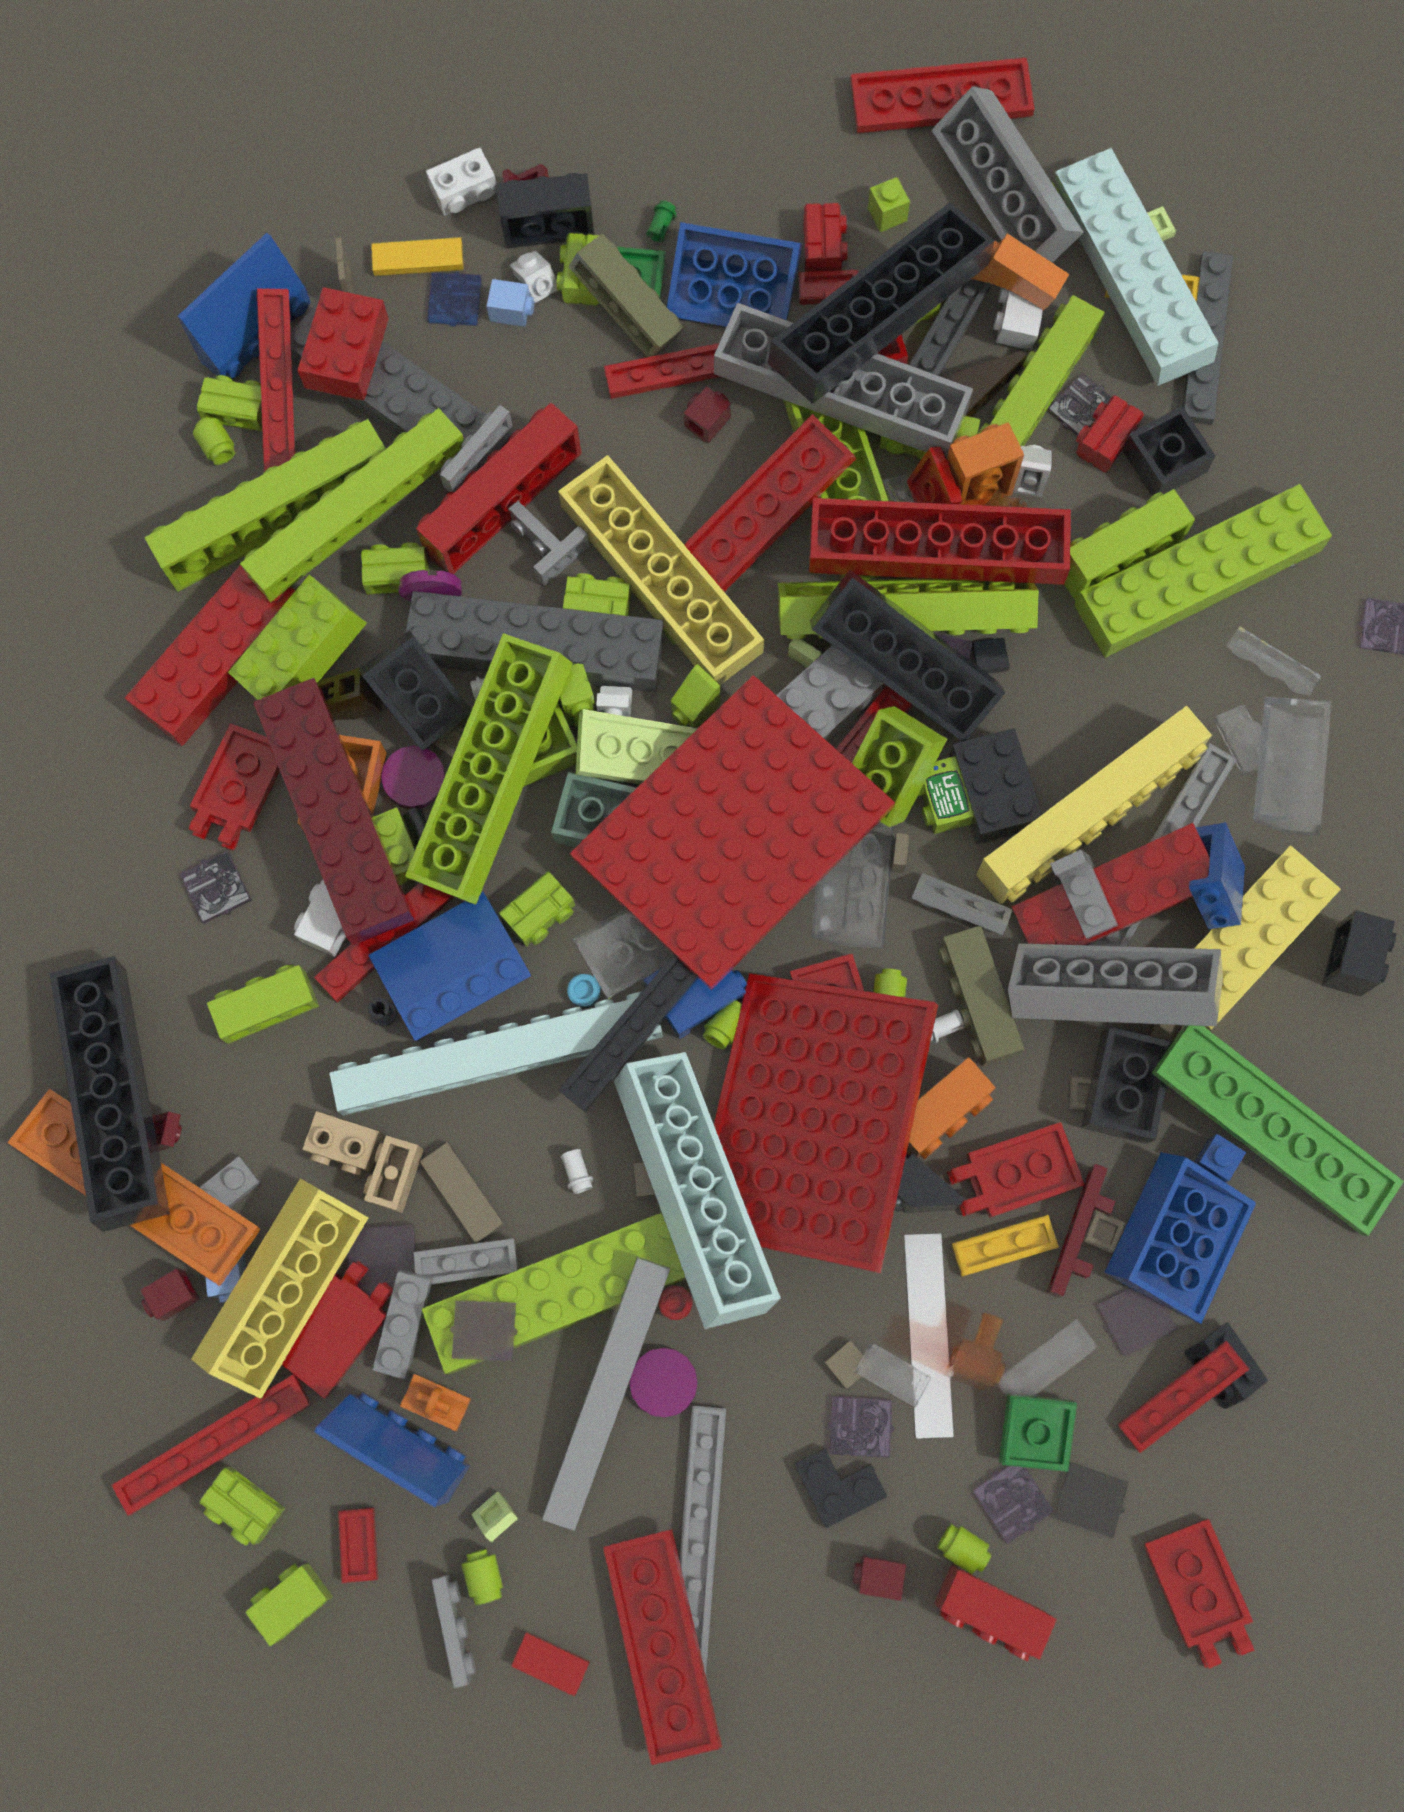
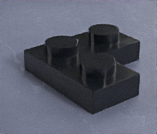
[794,1448,887,1528]

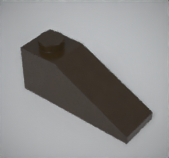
[945,351,1026,417]
[318,667,382,720]

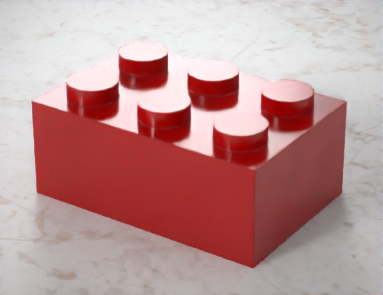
[297,287,389,401]
[934,1565,1057,1662]

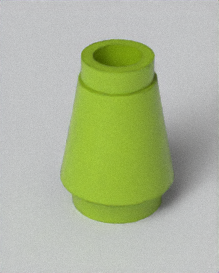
[703,1001,742,1049]

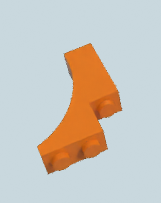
[971,233,1069,310]

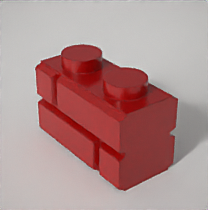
[803,203,848,272]
[1076,395,1144,473]

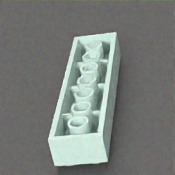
[1055,148,1219,386]
[614,1052,781,1329]

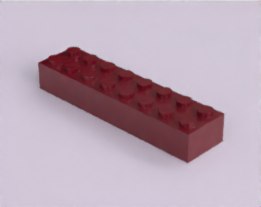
[253,678,414,945]

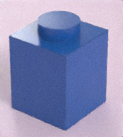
[1194,1134,1246,1182]

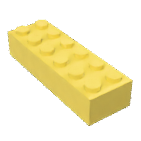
[1194,845,1341,1031]
[191,1178,368,1398]

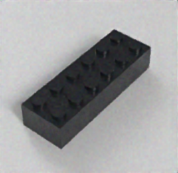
[810,570,1005,742]

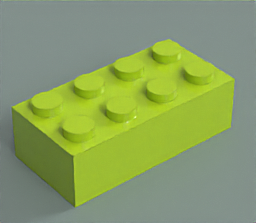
[1064,489,1195,602]
[228,575,367,700]

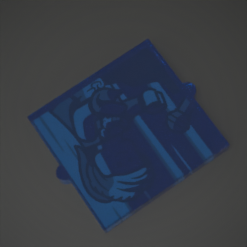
[427,271,482,327]

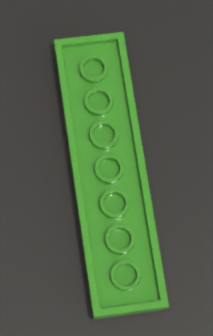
[1152,1025,1404,1236]

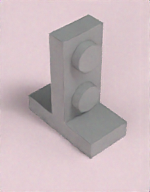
[509,501,589,587]
[1050,850,1119,939]

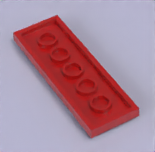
[850,57,1035,133]
[684,414,857,592]
[1012,823,1210,945]
[603,1529,722,1765]

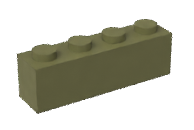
[569,233,684,357]
[938,925,1024,1066]

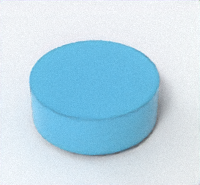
[567,974,601,1008]

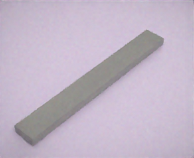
[1088,743,1237,947]
[542,1256,670,1531]
[680,1406,726,1674]

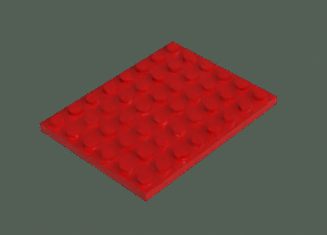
[570,675,895,990]
[714,973,938,1273]

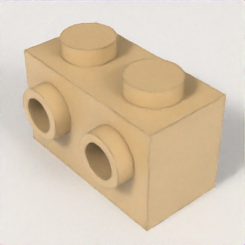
[302,1111,384,1176]
[363,1135,423,1213]

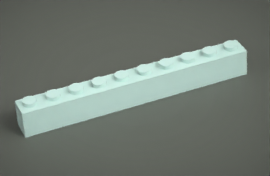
[330,992,663,1116]

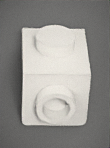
[510,251,557,303]
[596,686,632,717]

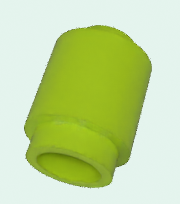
[193,417,235,465]
[873,968,907,997]
[937,1524,992,1575]
[461,1549,503,1605]

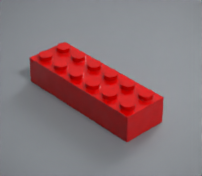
[416,403,582,574]
[125,564,295,746]

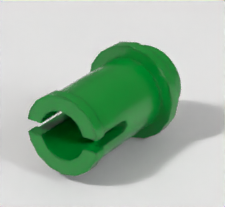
[646,200,677,243]

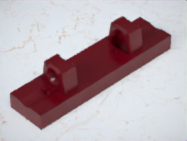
[1046,1164,1115,1298]

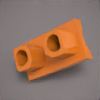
[400,1374,471,1431]

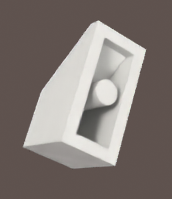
[1013,445,1052,498]

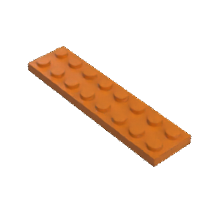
[7,1089,261,1286]

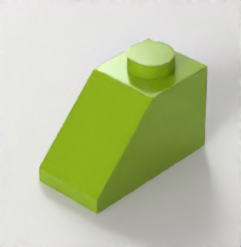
[671,664,721,728]

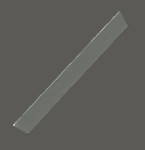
[904,1234,953,1438]

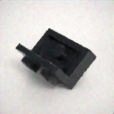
[1185,1322,1268,1409]

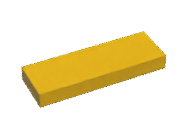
[372,238,464,276]
[951,1215,1059,1277]

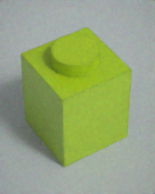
[868,177,910,232]

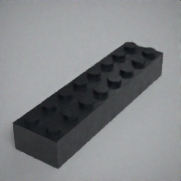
[768,202,995,404]
[50,956,170,1232]

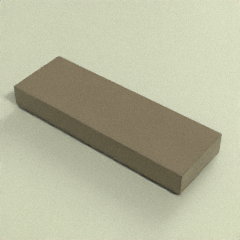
[420,1142,505,1243]

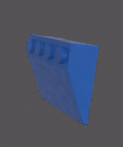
[667,222,802,327]
[177,233,311,378]
[369,892,531,1041]
[1104,1152,1256,1324]
[314,1392,470,1507]

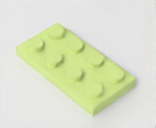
[575,709,698,784]

